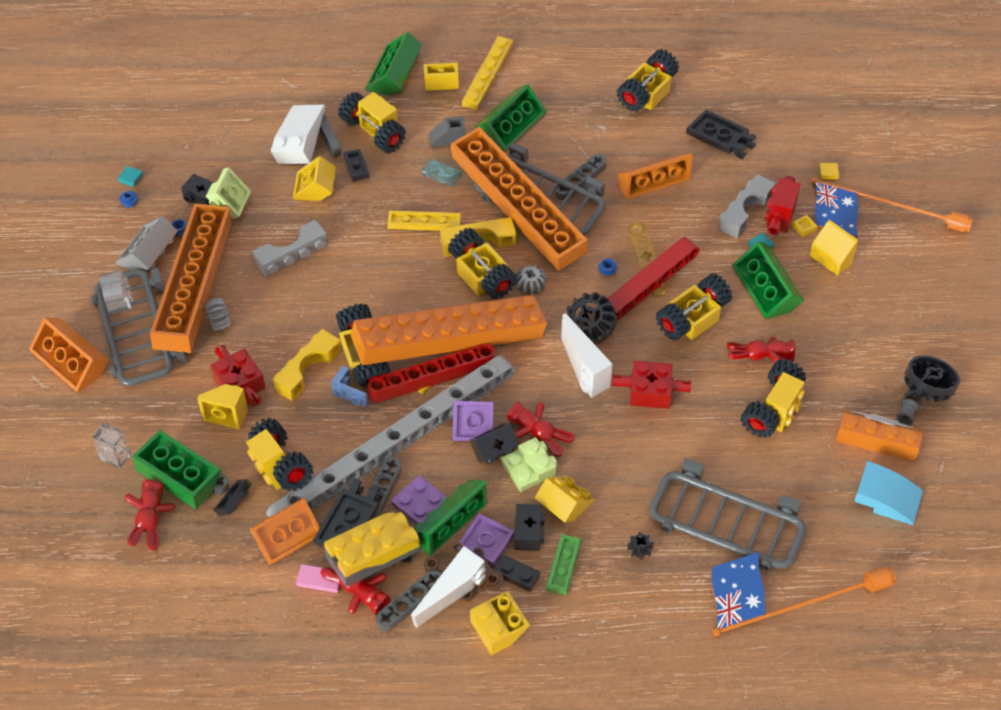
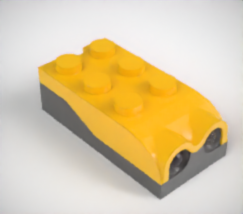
[324,512,420,587]

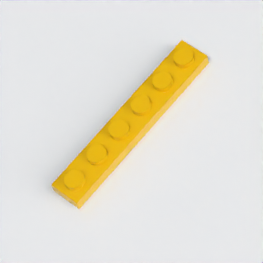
[462,36,513,110]

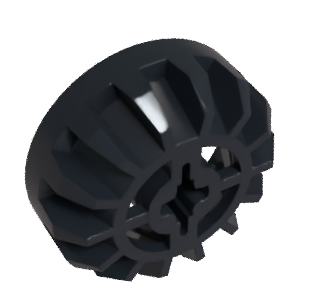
[566,292,617,344]
[904,355,960,402]

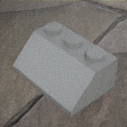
[115,216,178,271]

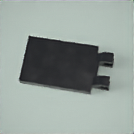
[686,110,756,159]
[313,478,382,548]

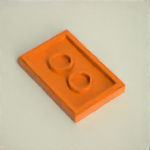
[249,498,320,565]

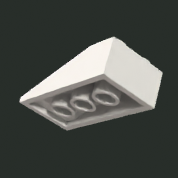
[271,105,325,164]
[561,313,613,398]
[411,546,486,627]

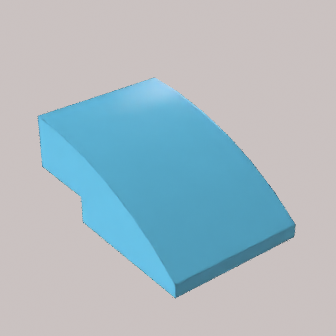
[854,461,923,525]

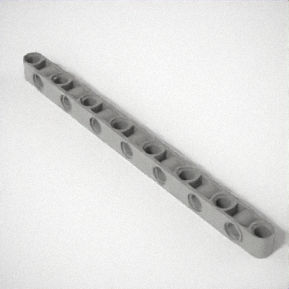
[266,355,515,517]

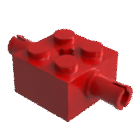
[765,176,801,235]
[210,345,265,407]
[612,361,691,409]

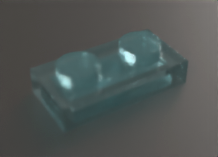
[422,159,461,187]

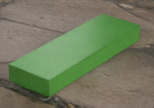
[546,534,582,595]

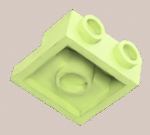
[206,167,251,219]
[501,437,557,492]

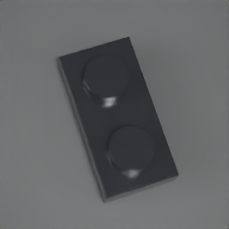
[343,149,370,182]
[213,478,252,515]
[494,555,540,592]

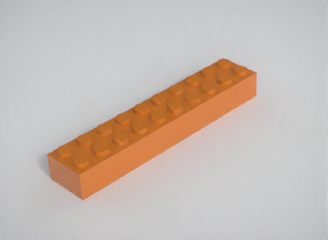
[451,127,588,271]
[150,203,232,353]
[351,295,547,365]

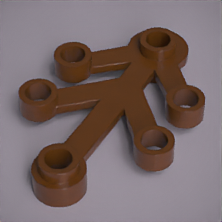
[424,542,504,602]

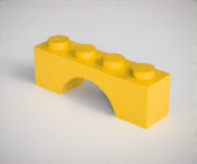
[440,217,516,257]
[273,329,342,402]

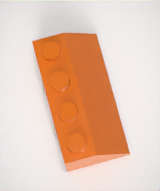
[617,153,693,199]
[29,318,109,392]
[836,408,923,462]

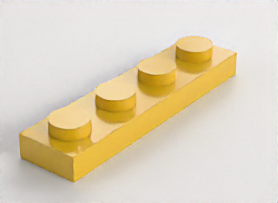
[387,211,461,231]

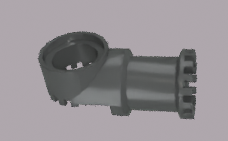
[896,390,922,425]

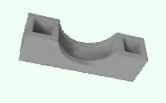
[719,174,776,239]
[252,220,328,277]

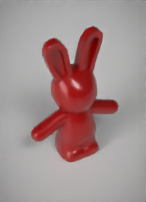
[726,337,796,363]
[507,401,575,457]
[124,479,175,551]
[321,567,391,616]

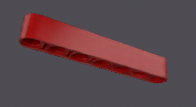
[596,237,700,321]
[368,344,495,403]

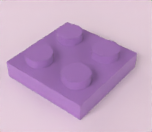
[452,401,493,441]
[391,475,447,524]
[458,513,515,567]

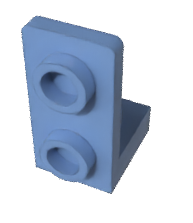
[331,365,368,407]

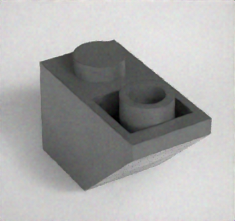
[429,116,466,147]

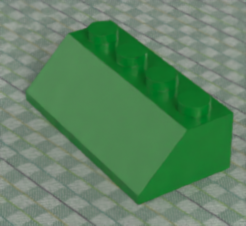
[365,31,422,96]
[475,84,547,151]
[732,241,804,319]
[132,430,221,510]
[414,479,487,556]

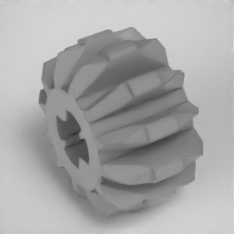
[515,264,546,295]
[205,298,231,331]

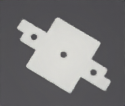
[851,411,914,428]

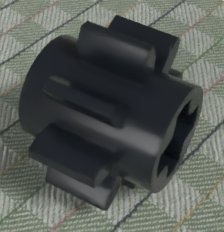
[627,532,654,560]

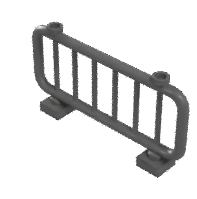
[474,142,606,235]
[91,267,187,386]
[649,458,806,571]

